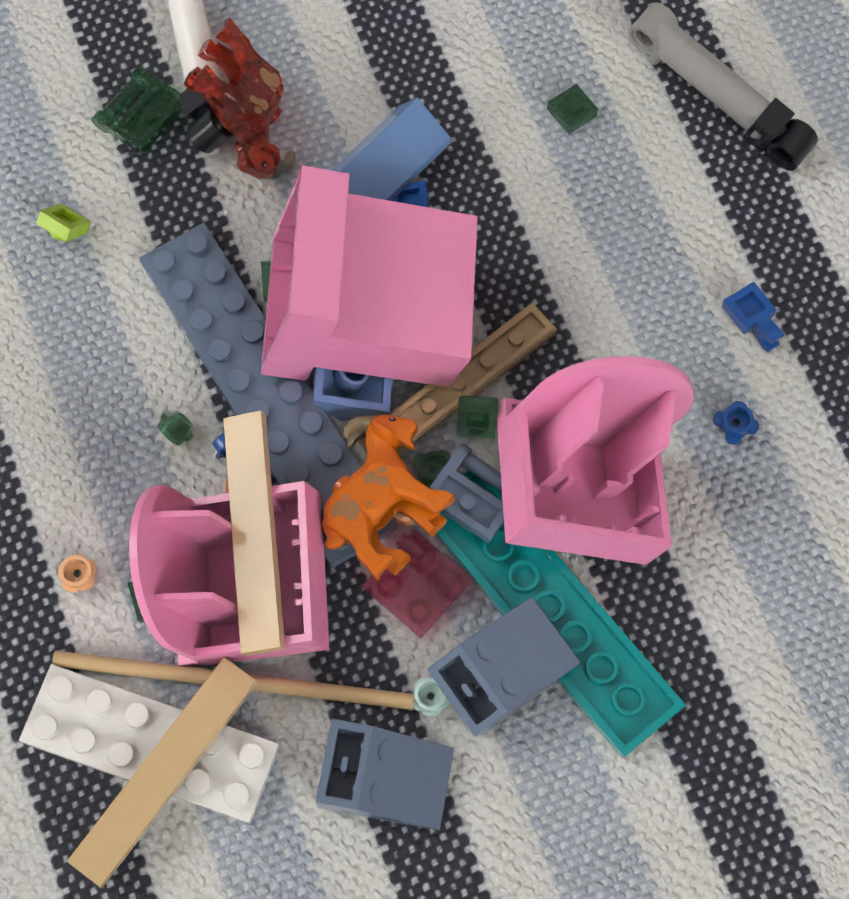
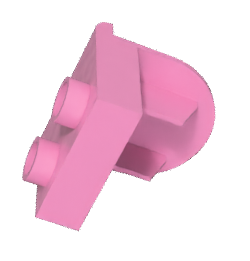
[497,356,694,565]
[129,481,329,667]

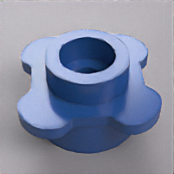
[713,401,759,445]

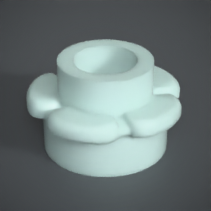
[413,677,450,717]

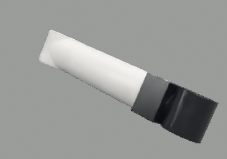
[167,0,239,153]

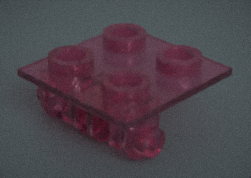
[361,529,473,638]

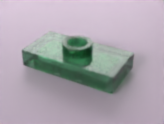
[457,395,499,438]

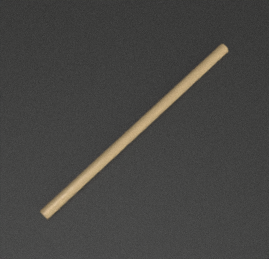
[52,651,415,710]

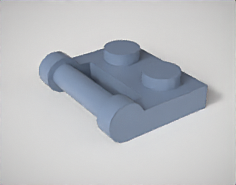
[430,443,504,544]

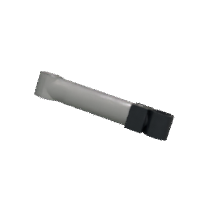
[628,2,818,171]

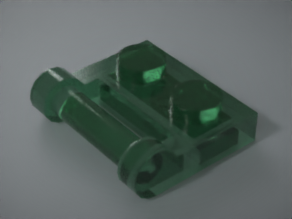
[91,66,182,156]

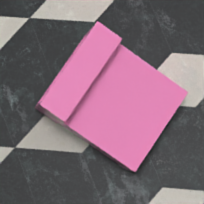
[261,165,478,387]

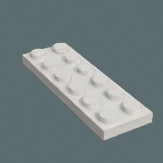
[19,664,280,825]

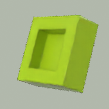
[36,203,91,242]

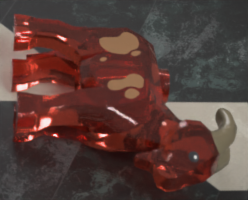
[183,17,296,180]

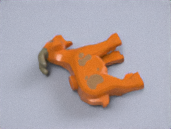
[321,414,456,580]

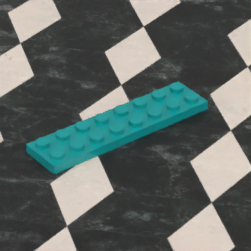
[435,471,686,759]

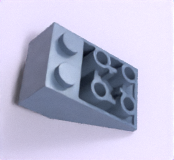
[427,597,581,737]
[315,719,454,831]

